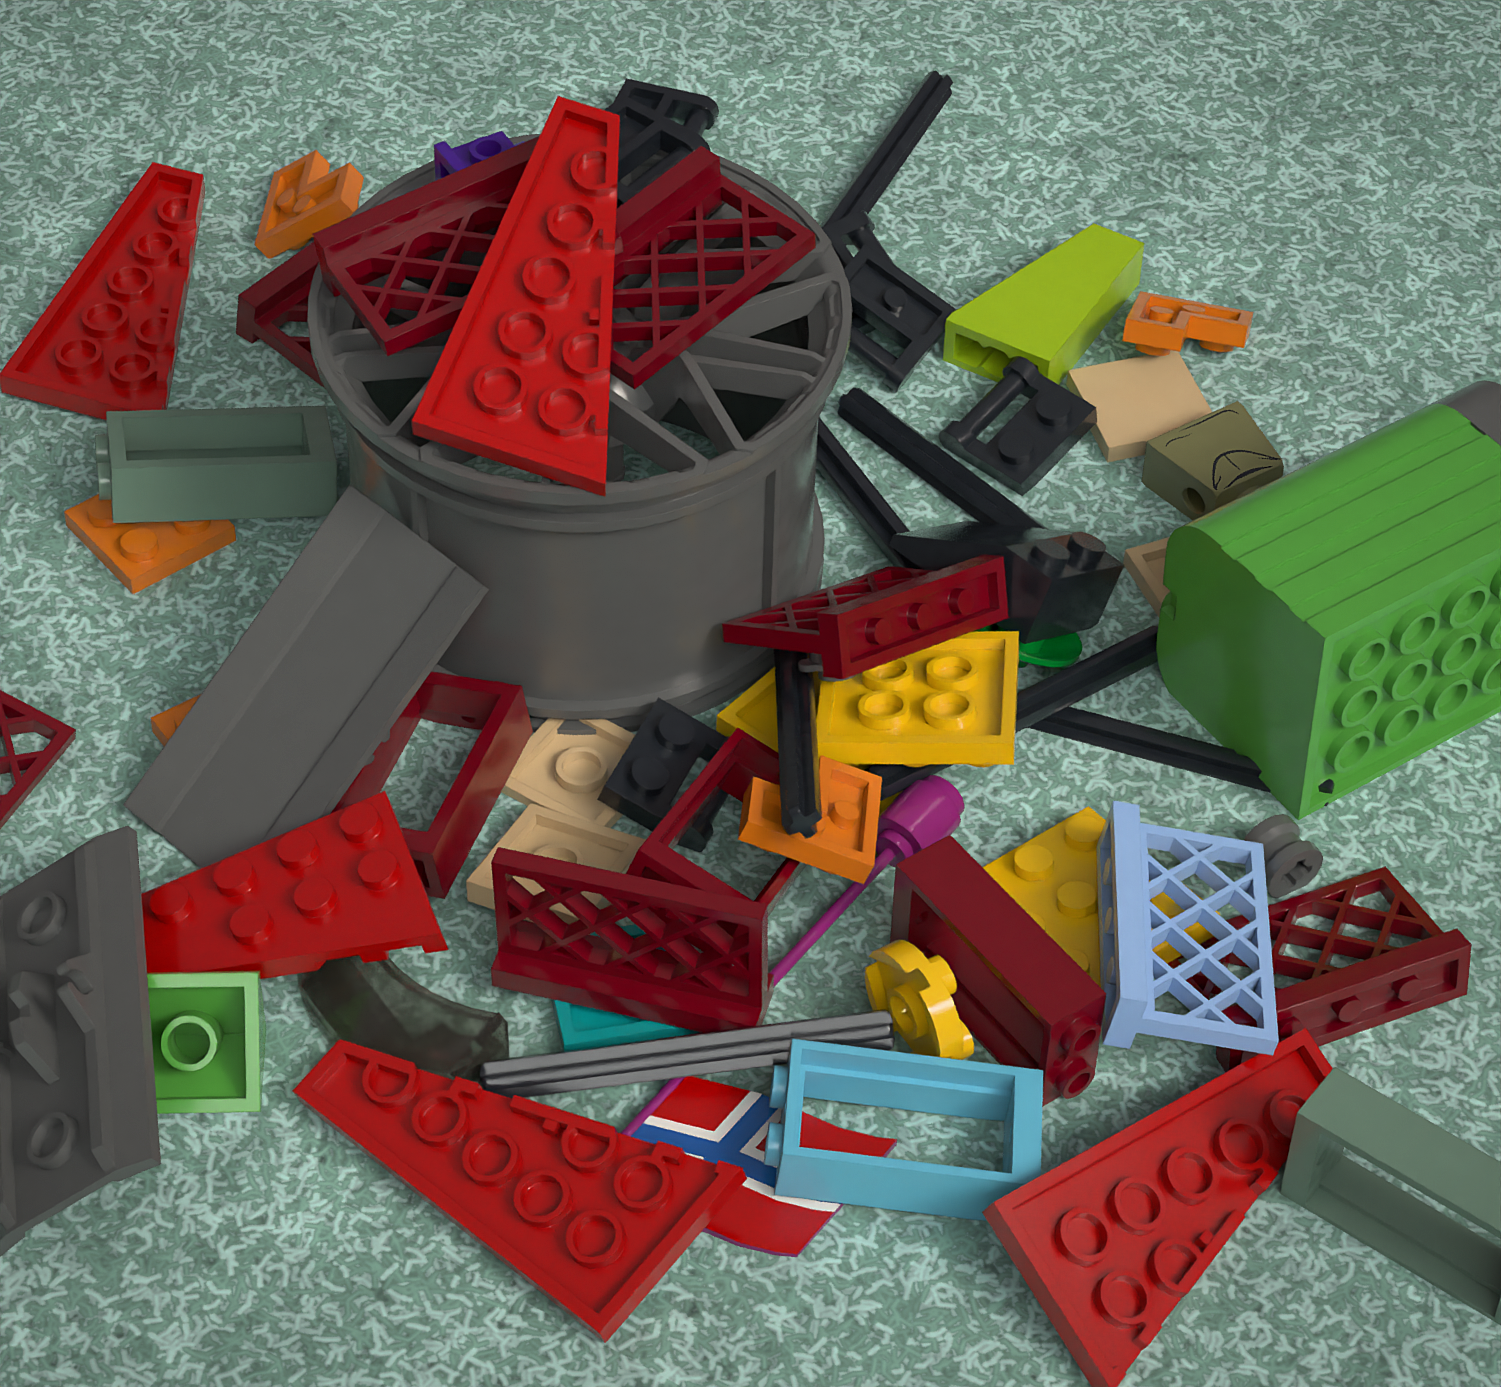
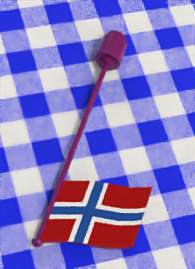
[620,775,965,1257]

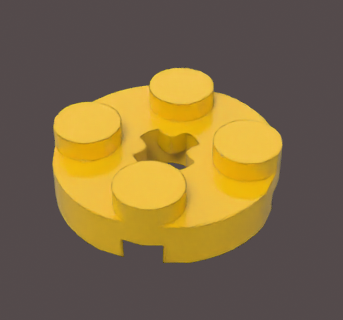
[864,940,974,1060]

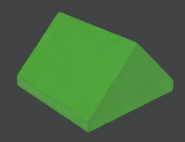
[147,971,266,1114]

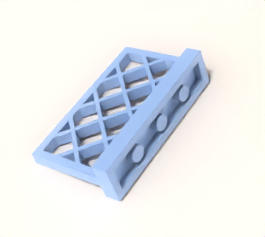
[1096,800,1279,1055]

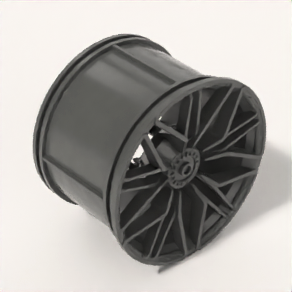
[307,134,852,735]

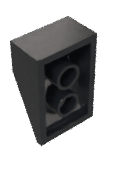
[889,521,1124,644]

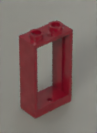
[330,672,533,899]
[626,727,807,969]
[890,835,1106,1107]

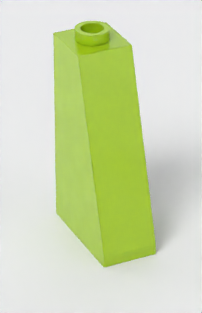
[943,223,1145,385]

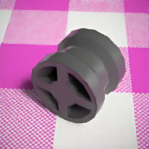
[1243,814,1323,898]

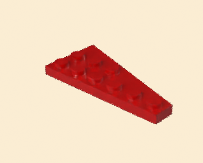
[412,96,620,497]
[0,162,205,420]
[141,791,449,979]
[982,1028,1333,1387]
[292,1039,747,1343]

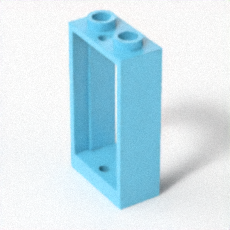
[764,1039,1043,1221]

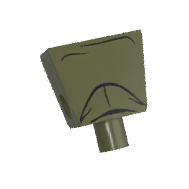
[1141,401,1284,521]

